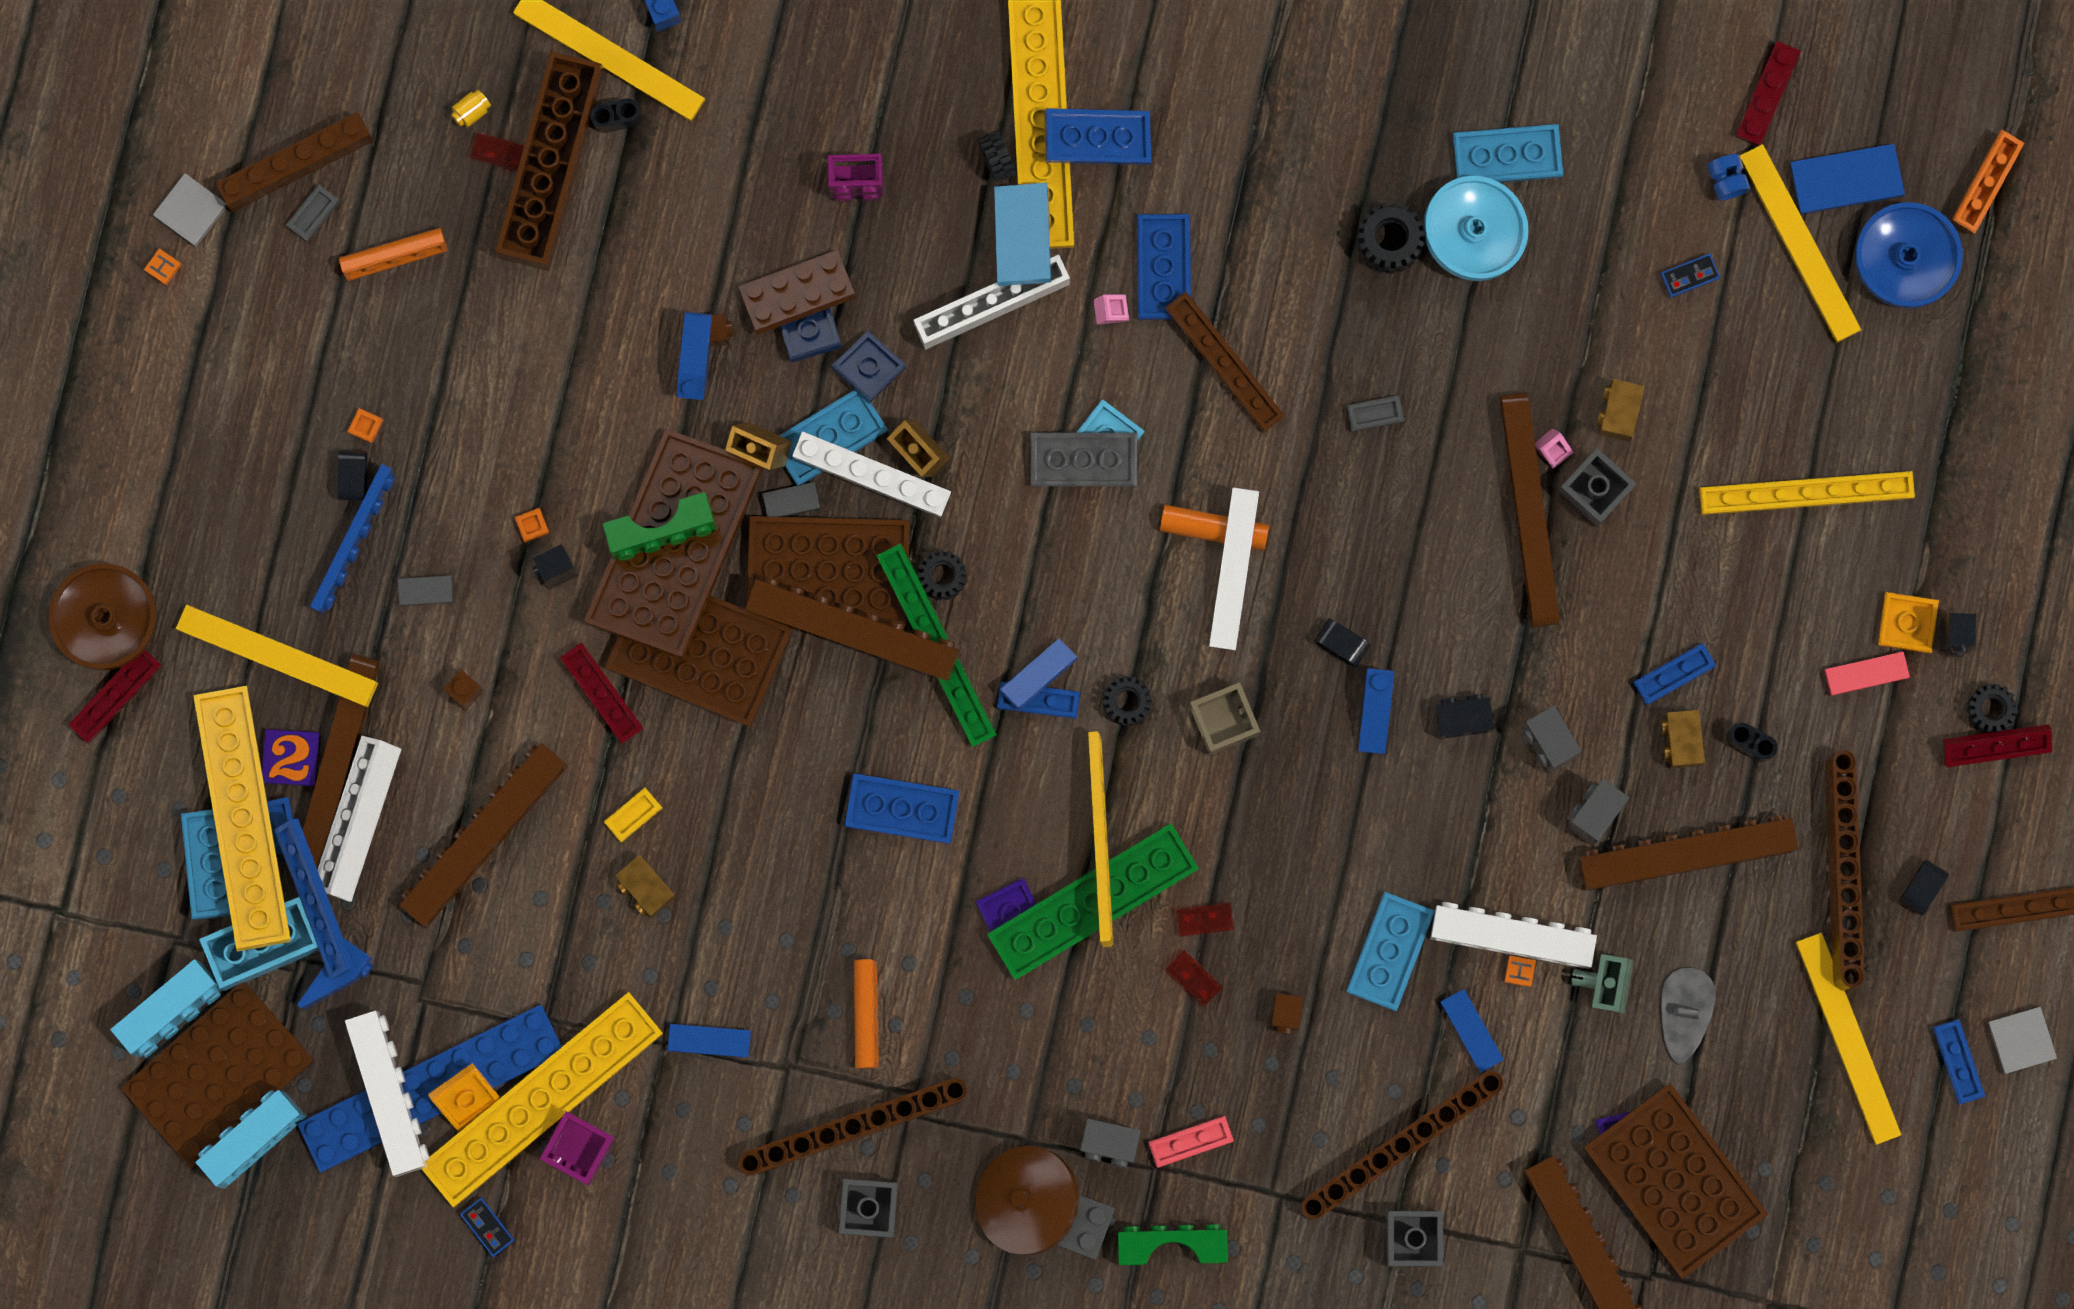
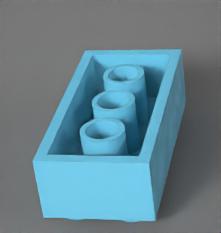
[199,897,319,991]
[110,959,221,1058]
[196,1090,307,1189]

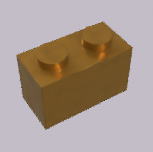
[1596,379,1645,442]
[887,420,950,477]
[725,422,792,470]
[1660,710,1705,769]
[615,854,676,918]

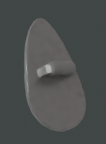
[1661,968,1716,1064]

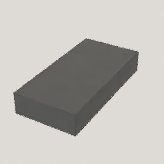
[286,184,340,243]
[1347,395,1404,432]
[762,482,820,517]
[398,575,454,606]

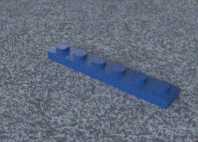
[310,464,395,615]
[274,818,354,979]

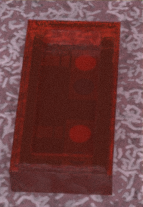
[470,132,524,172]
[1177,903,1234,937]
[1165,950,1223,1007]

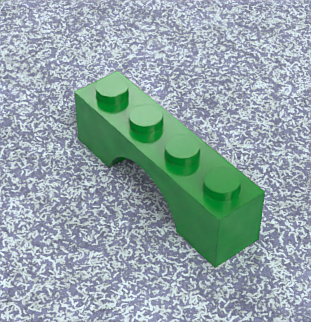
[602,492,717,561]
[1118,1225,1228,1266]

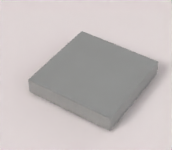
[153,174,228,247]
[1987,1007,2057,1074]

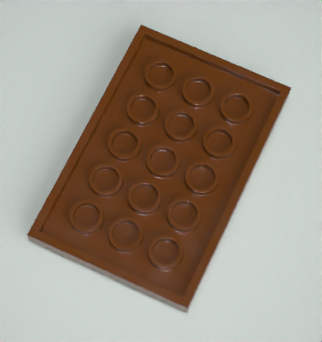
[747,516,910,627]
[605,595,794,728]
[121,982,315,1169]
[1583,1083,1769,1279]

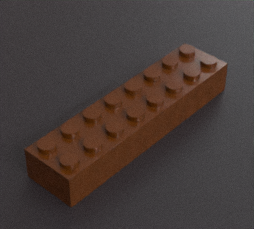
[495,51,604,271]

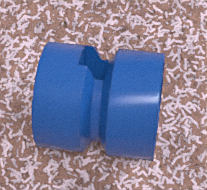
[1706,154,1751,201]

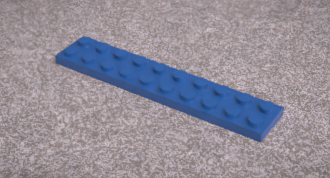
[298,1004,562,1173]

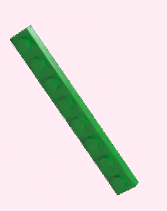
[877,544,997,747]

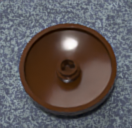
[49,563,157,670]
[976,1146,1079,1256]

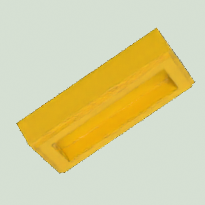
[604,788,663,843]

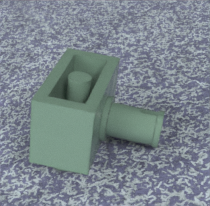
[1572,954,1634,1014]

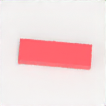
[1824,652,1910,696]
[1148,1116,1234,1168]

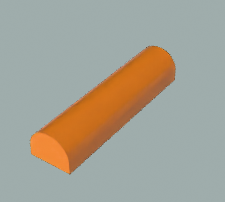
[1950,130,2024,235]
[339,227,448,281]
[1160,505,1269,551]
[854,959,879,1069]

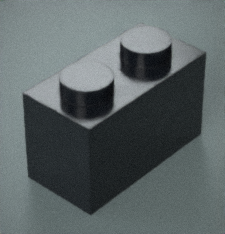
[532,544,578,590]
[1940,613,1976,657]
[1435,694,1494,739]

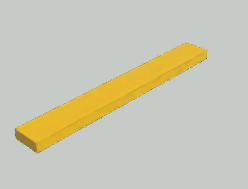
[513,0,705,122]
[1740,144,1861,343]
[1699,471,1915,515]
[176,605,378,708]
[1088,731,1113,947]
[1796,933,1901,1145]

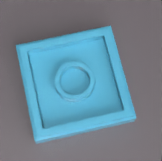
[1076,399,1145,440]

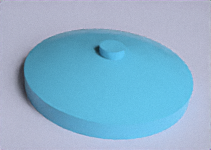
[1423,176,1528,281]

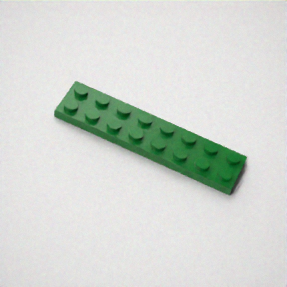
[987,823,1199,981]

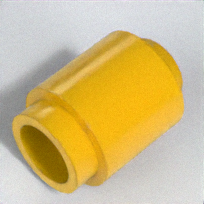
[451,90,491,128]

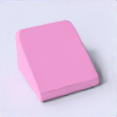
[1094,294,1129,324]
[1535,429,1574,469]

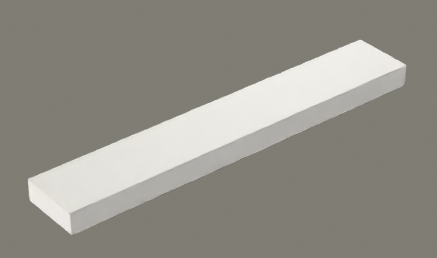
[1209,487,1259,650]

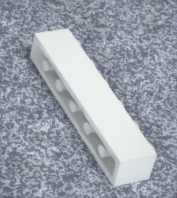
[914,255,1070,350]
[792,431,951,518]
[318,736,401,902]
[1430,902,1597,969]
[345,1011,430,1177]

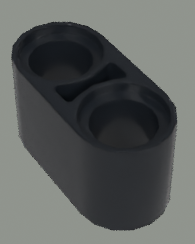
[590,98,642,133]
[337,450,368,500]
[1314,618,1371,668]
[1727,722,1778,762]
[1899,859,1949,916]

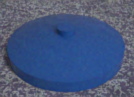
[1855,202,1963,308]

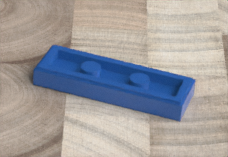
[1000,639,1077,711]
[1633,643,1716,706]
[997,682,1080,719]
[1440,989,1504,1073]
[1932,1019,1985,1105]
[668,1024,751,1058]

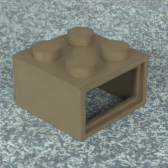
[1190,682,1260,755]

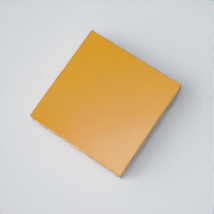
[1877,592,1939,654]
[428,1063,501,1132]

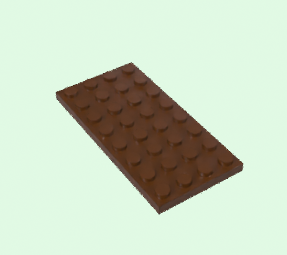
[584,429,764,659]

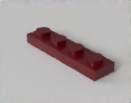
[1735,41,1801,147]
[560,642,644,745]
[68,650,163,744]
[1943,724,2052,768]

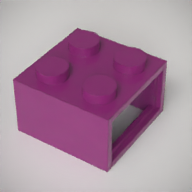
[828,154,884,202]
[540,1111,616,1186]

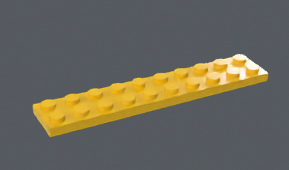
[1008,0,1074,249]
[193,686,291,952]
[422,992,663,1208]

